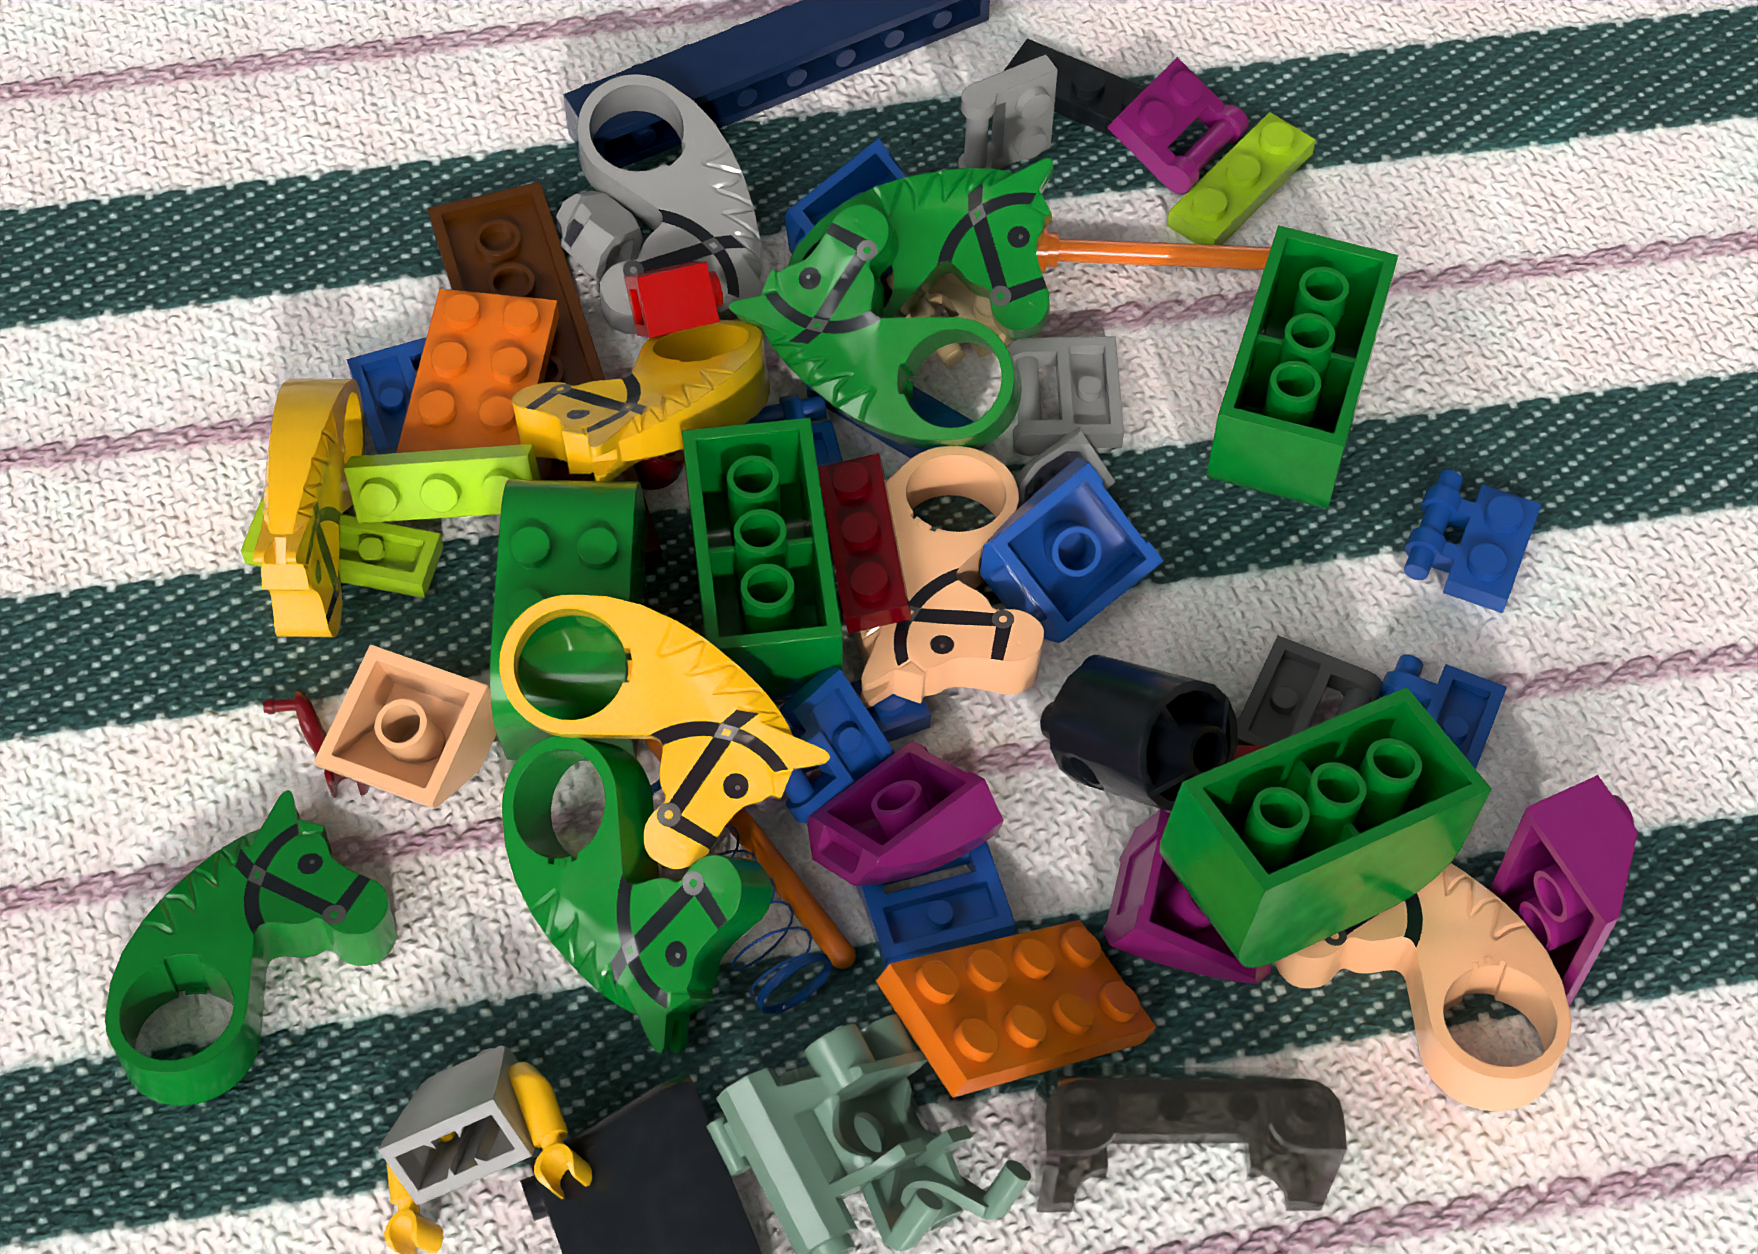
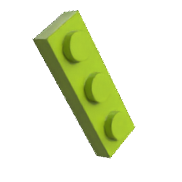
[1167,112,1316,245]
[344,444,541,523]
[240,499,444,598]

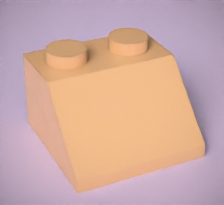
[314,645,497,809]

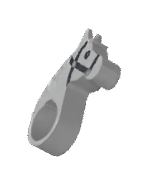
[578,74,764,334]

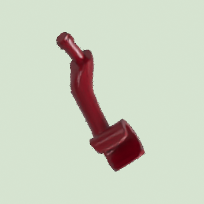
[263,690,370,798]

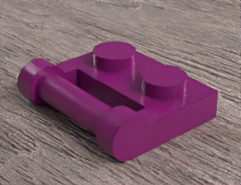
[1107,57,1249,194]

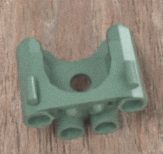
[707,1014,1031,1254]

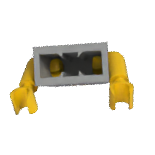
[378,1046,592,1254]

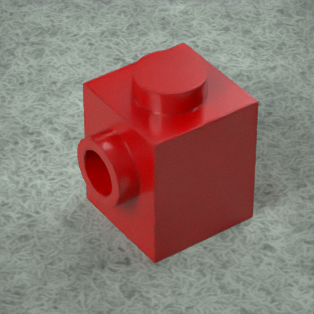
[624,261,723,338]

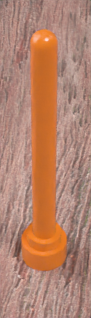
[1037,226,1271,273]
[645,739,856,969]

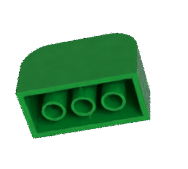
[1207,225,1399,510]
[682,418,843,701]
[490,480,648,761]
[1159,687,1492,968]

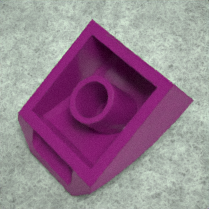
[807,740,1004,886]
[1103,809,1272,984]

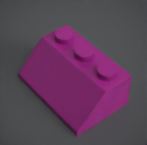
[1490,775,1638,1007]

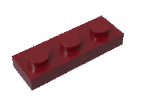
[818,453,912,634]

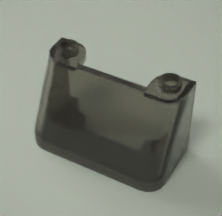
[1032,1067,1347,1212]

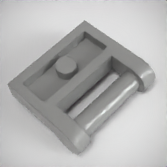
[958,55,1057,169]
[1008,336,1124,456]

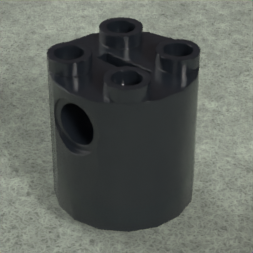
[1040,654,1238,811]

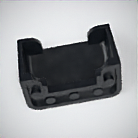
[520,1073,762,1254]

